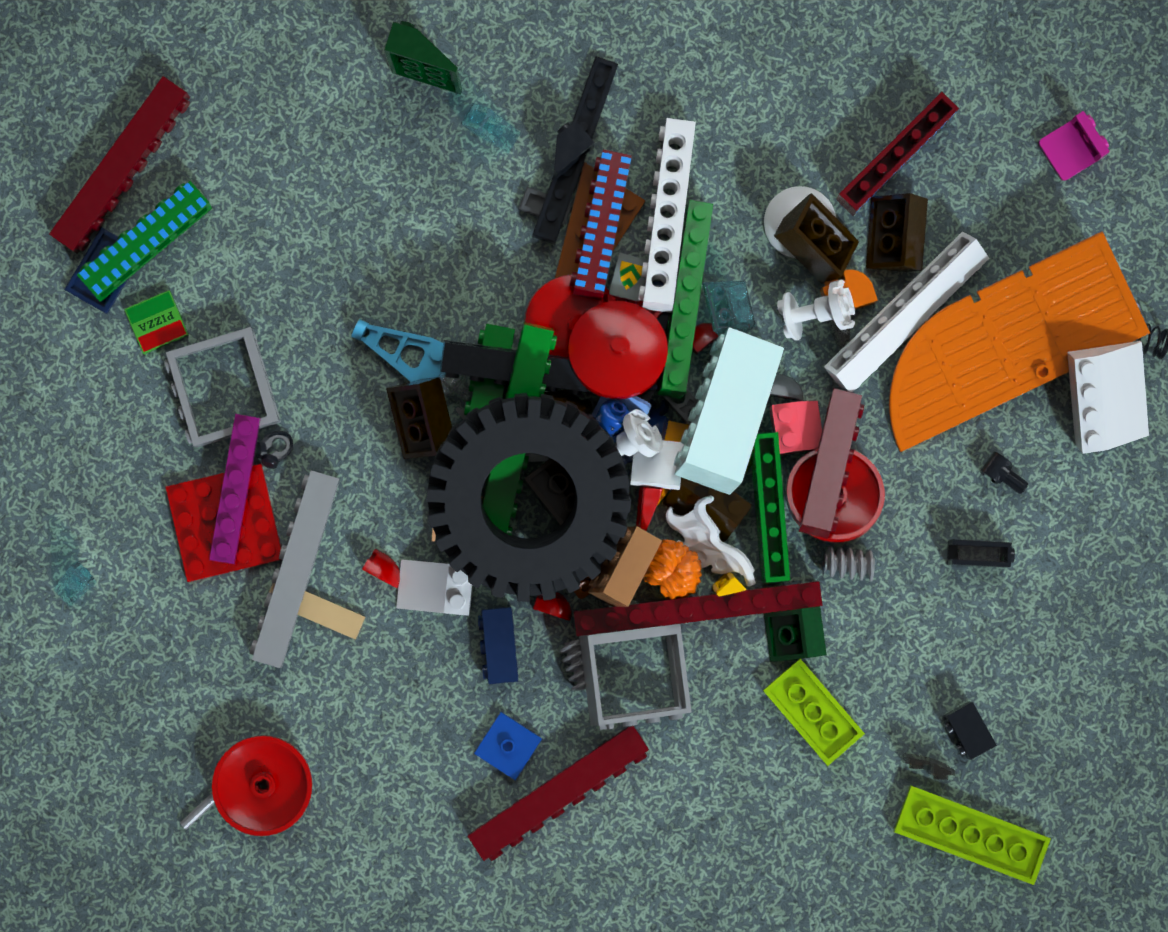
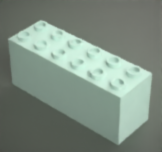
[673,327,784,495]

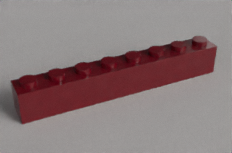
[49,76,190,254]
[467,726,649,861]

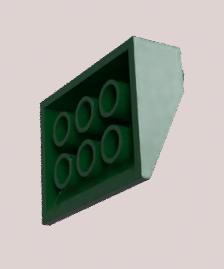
[384,21,462,94]

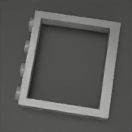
[164,327,281,448]
[579,624,692,730]

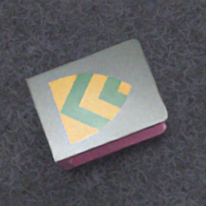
[609,253,648,304]

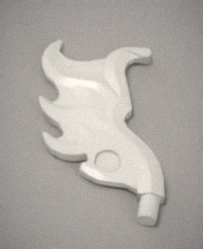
[666,495,756,586]

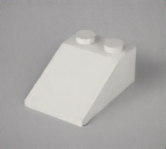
[396,560,473,616]

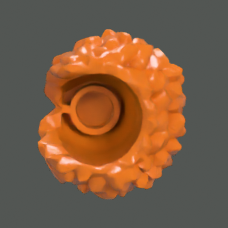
[643,539,702,600]

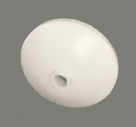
[764,186,836,259]

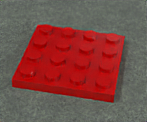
[166,464,282,582]

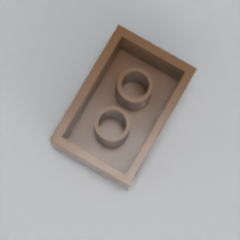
[588,526,662,607]

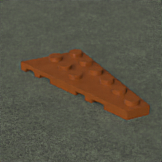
[555,162,646,278]

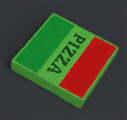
[124,290,189,355]

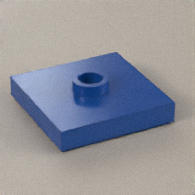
[474,712,542,780]

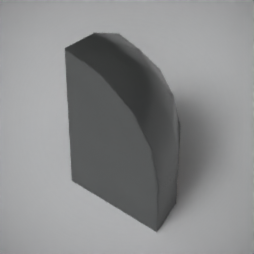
[769,373,803,401]

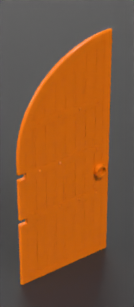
[889,231,1150,452]

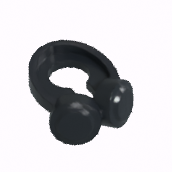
[255,430,293,469]

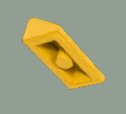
[712,572,747,596]

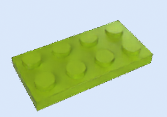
[762,659,865,766]

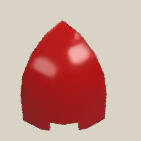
[692,323,726,355]
[362,549,400,589]
[533,592,572,621]

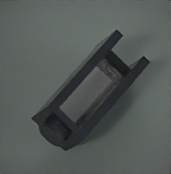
[947,539,1015,568]

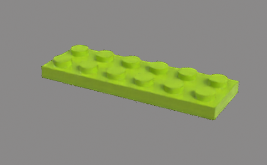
[893,785,1051,885]

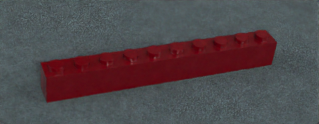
[574,581,823,636]

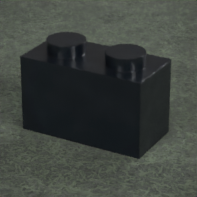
[943,701,997,760]

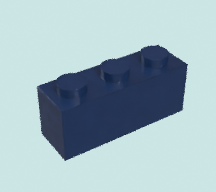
[478,607,519,684]

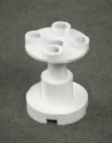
[777,280,855,341]
[615,409,663,457]

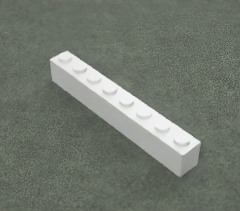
[824,232,989,393]

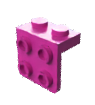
[1038,111,1110,181]

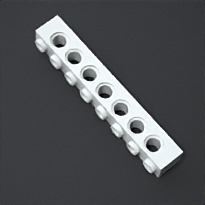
[638,118,696,313]

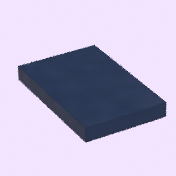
[64,227,128,314]

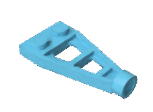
[351,319,443,382]

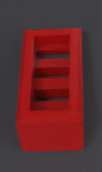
[635,486,663,531]

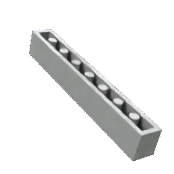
[249,470,340,668]

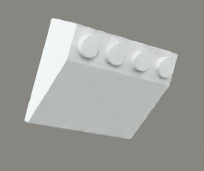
[1067,341,1149,454]

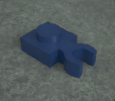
[647,399,669,440]

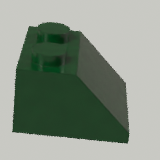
[764,606,827,662]

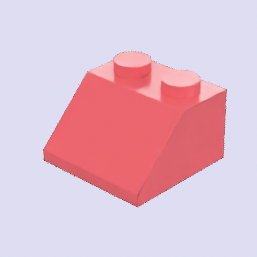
[769,401,822,455]

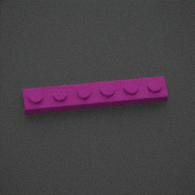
[209,414,261,564]

